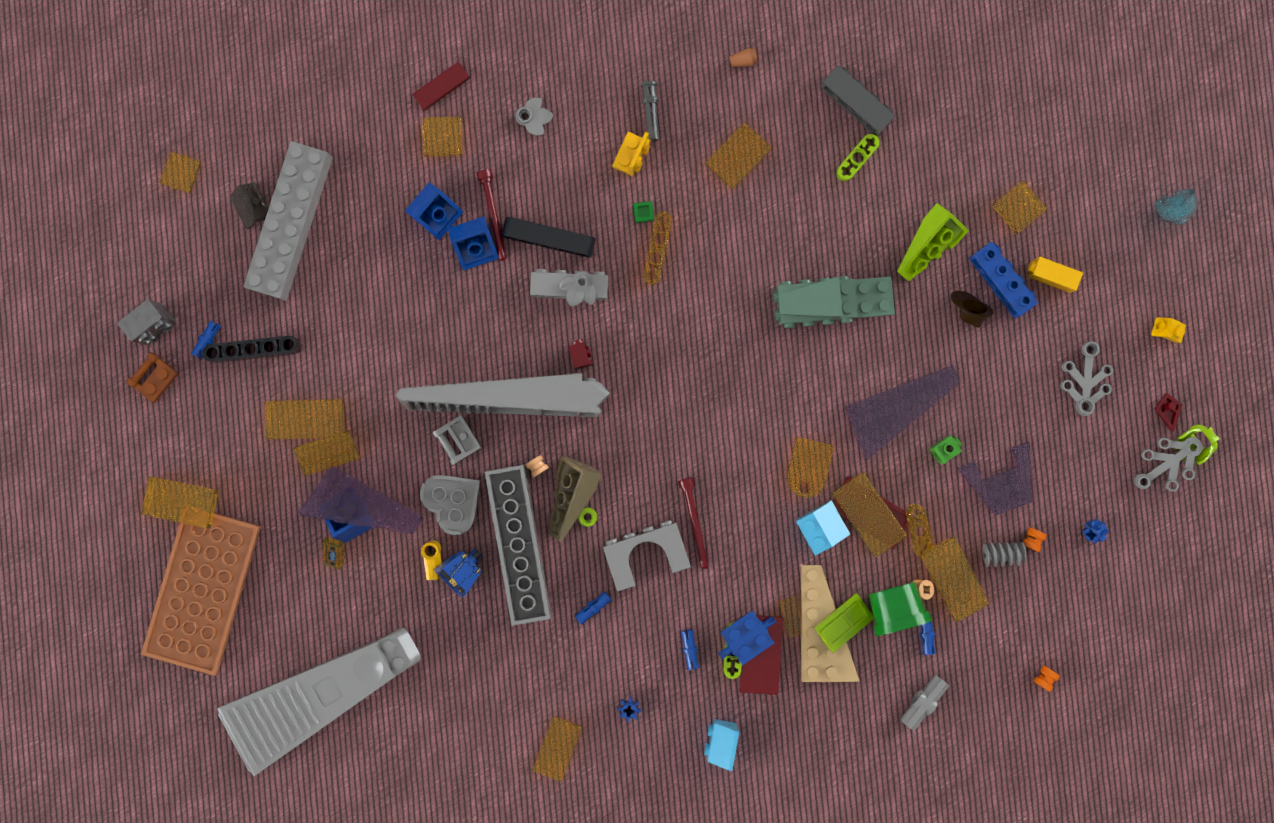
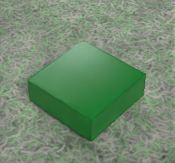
[633,201,654,223]

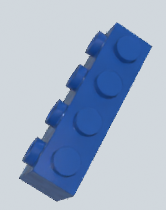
[968,242,1038,319]

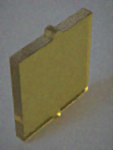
[159,152,201,193]

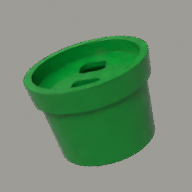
[869,582,933,636]

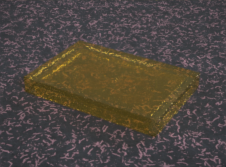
[705,122,772,190]

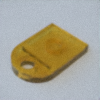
[787,437,834,498]

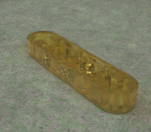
[643,211,672,285]

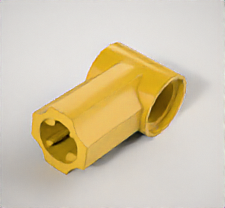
[421,540,442,580]

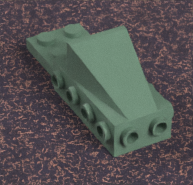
[773,276,895,328]

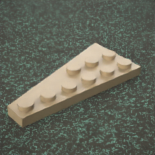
[801,565,860,682]

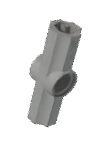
[900,674,950,731]

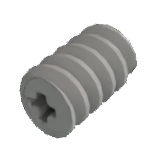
[982,542,1027,567]

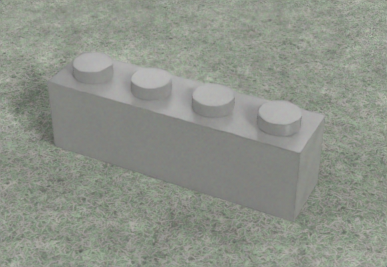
[530,269,608,301]

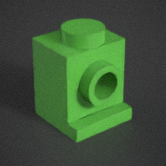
[929,435,962,464]

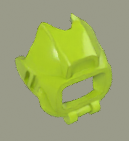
[1173,425,1220,465]

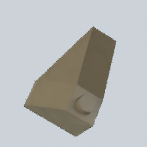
[548,456,601,542]

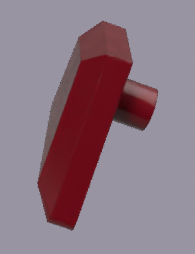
[1154,393,1183,431]

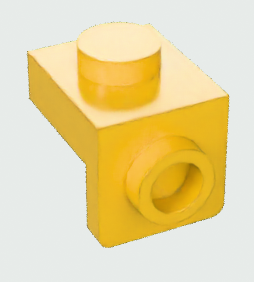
[1151,317,1186,343]

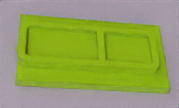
[814,593,874,653]

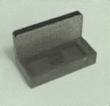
[230,182,268,229]

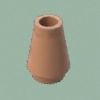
[729,47,758,67]

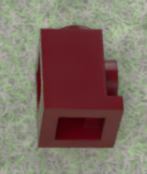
[569,339,593,370]

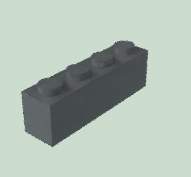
[820,65,895,136]

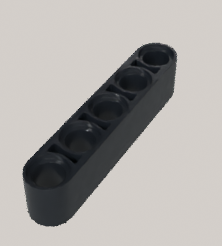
[501,217,596,258]
[202,336,302,363]

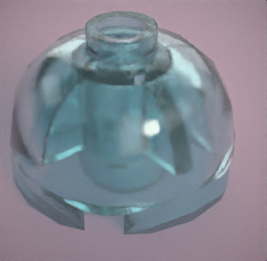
[1155,189,1198,225]

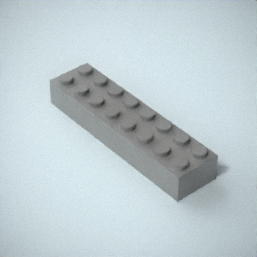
[243,141,333,301]
[485,465,552,626]

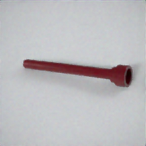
[477,169,506,261]
[678,477,708,569]

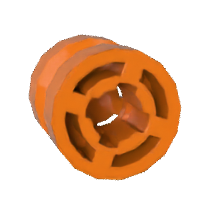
[1022,527,1047,553]
[1033,665,1060,692]

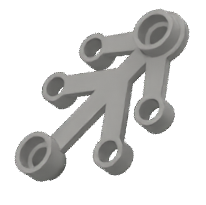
[1060,341,1113,416]
[1134,437,1203,492]

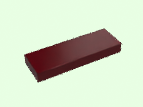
[412,62,470,111]

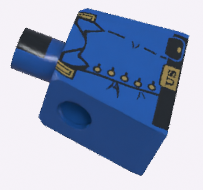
[434,549,482,597]

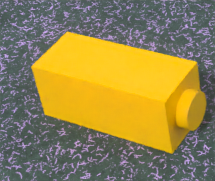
[1027,257,1083,293]

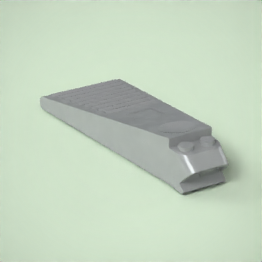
[395,373,610,418]
[217,627,421,777]

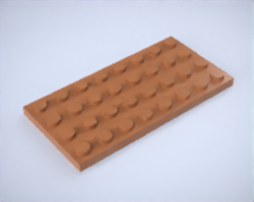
[141,505,261,676]

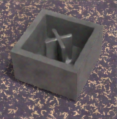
[117,299,177,345]

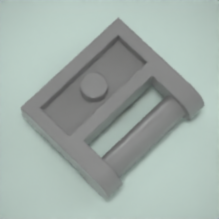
[433,415,482,466]

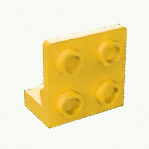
[612,132,651,177]

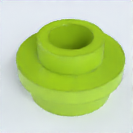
[578,507,597,527]

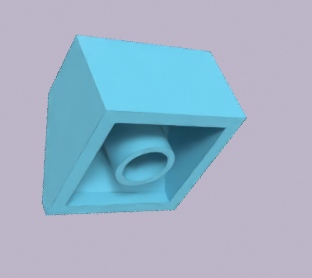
[796,500,850,555]
[704,719,739,771]

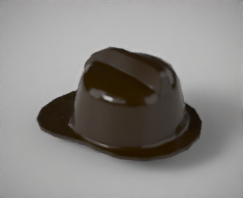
[951,291,993,328]

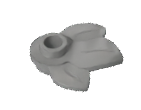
[515,98,554,136]
[559,271,597,306]

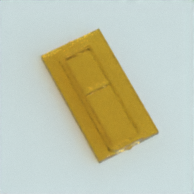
[293,430,360,475]
[533,716,582,782]

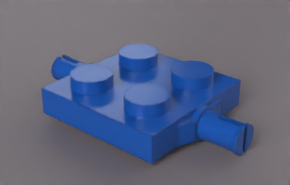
[718,610,776,665]

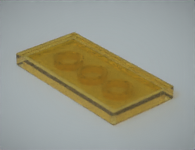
[265,399,344,439]
[831,472,907,557]
[141,476,218,528]
[920,536,989,623]

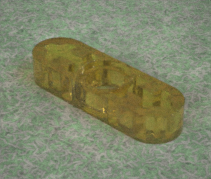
[906,504,934,559]

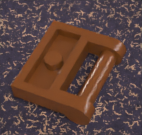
[126,352,179,403]

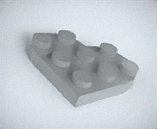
[420,475,481,535]

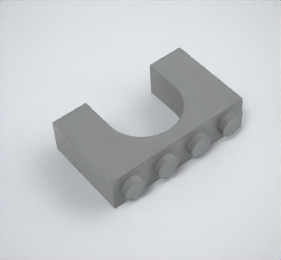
[603,520,691,592]

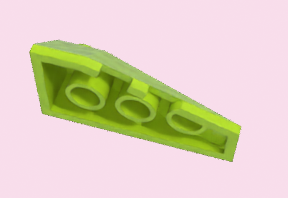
[897,203,969,281]

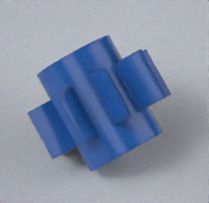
[1082,518,1109,544]
[617,696,641,722]

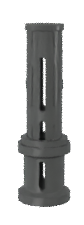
[641,81,659,141]

